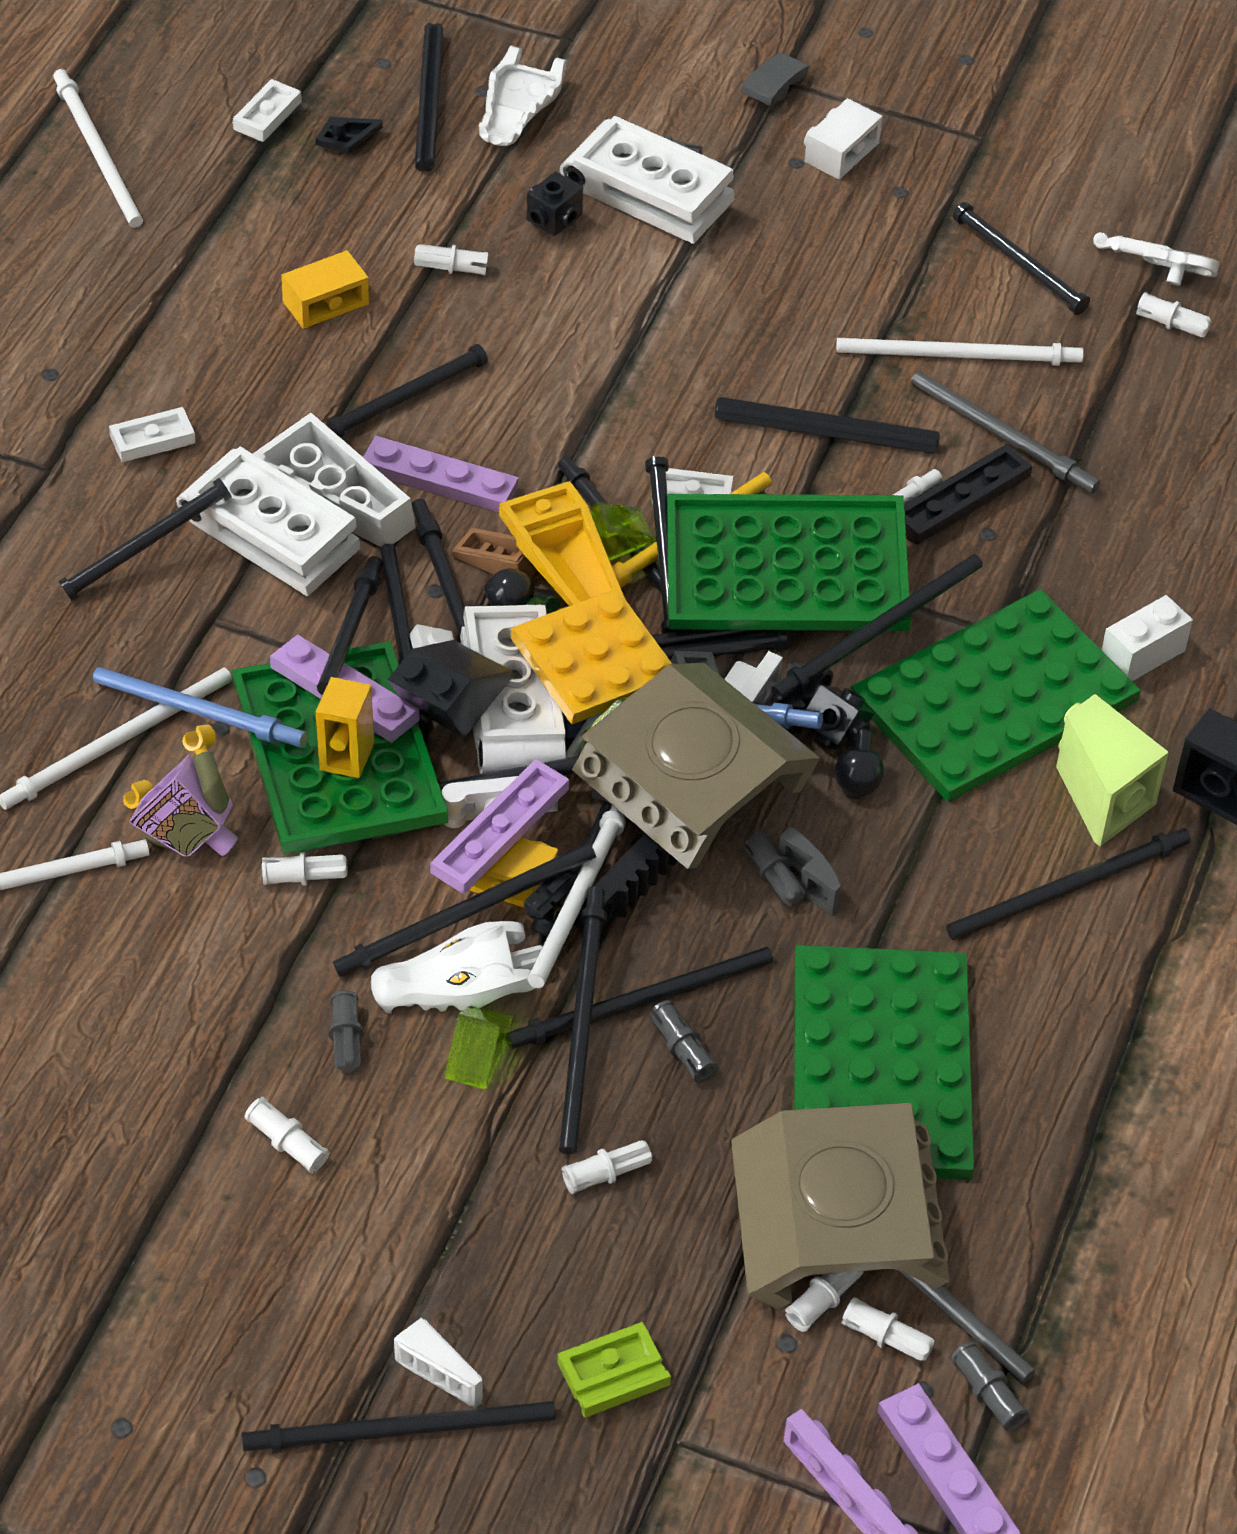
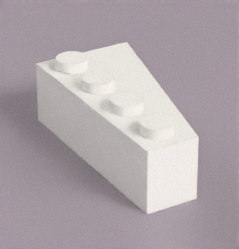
[253,413,416,547]

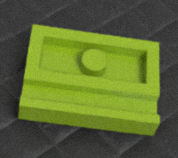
[557,1321,671,1418]

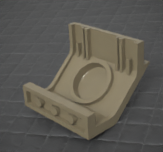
[572,662,820,869]
[731,1103,950,1310]

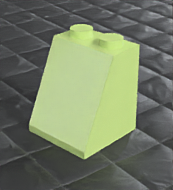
[1056,694,1169,847]

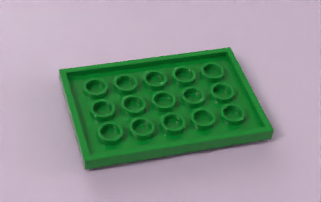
[667,494,911,631]
[850,589,1141,802]
[232,641,448,855]
[794,945,974,1180]

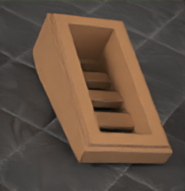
[451,528,538,578]

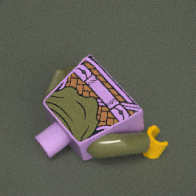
[123,724,238,856]

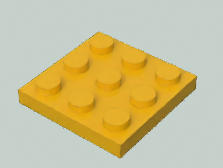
[511,588,672,725]

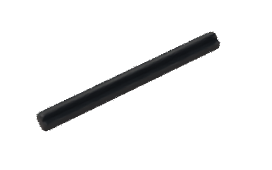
[415,23,443,172]
[715,397,940,454]

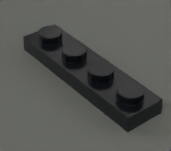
[904,444,1033,545]

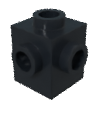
[526,171,583,237]
[805,685,874,749]

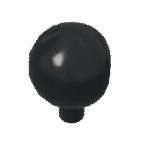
[484,568,553,606]
[834,728,884,799]

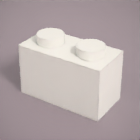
[804,98,883,180]
[1102,595,1193,681]

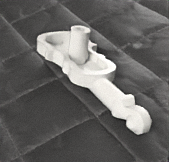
[1094,233,1220,286]

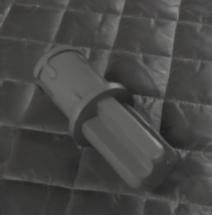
[744,831,805,907]
[329,990,363,1074]

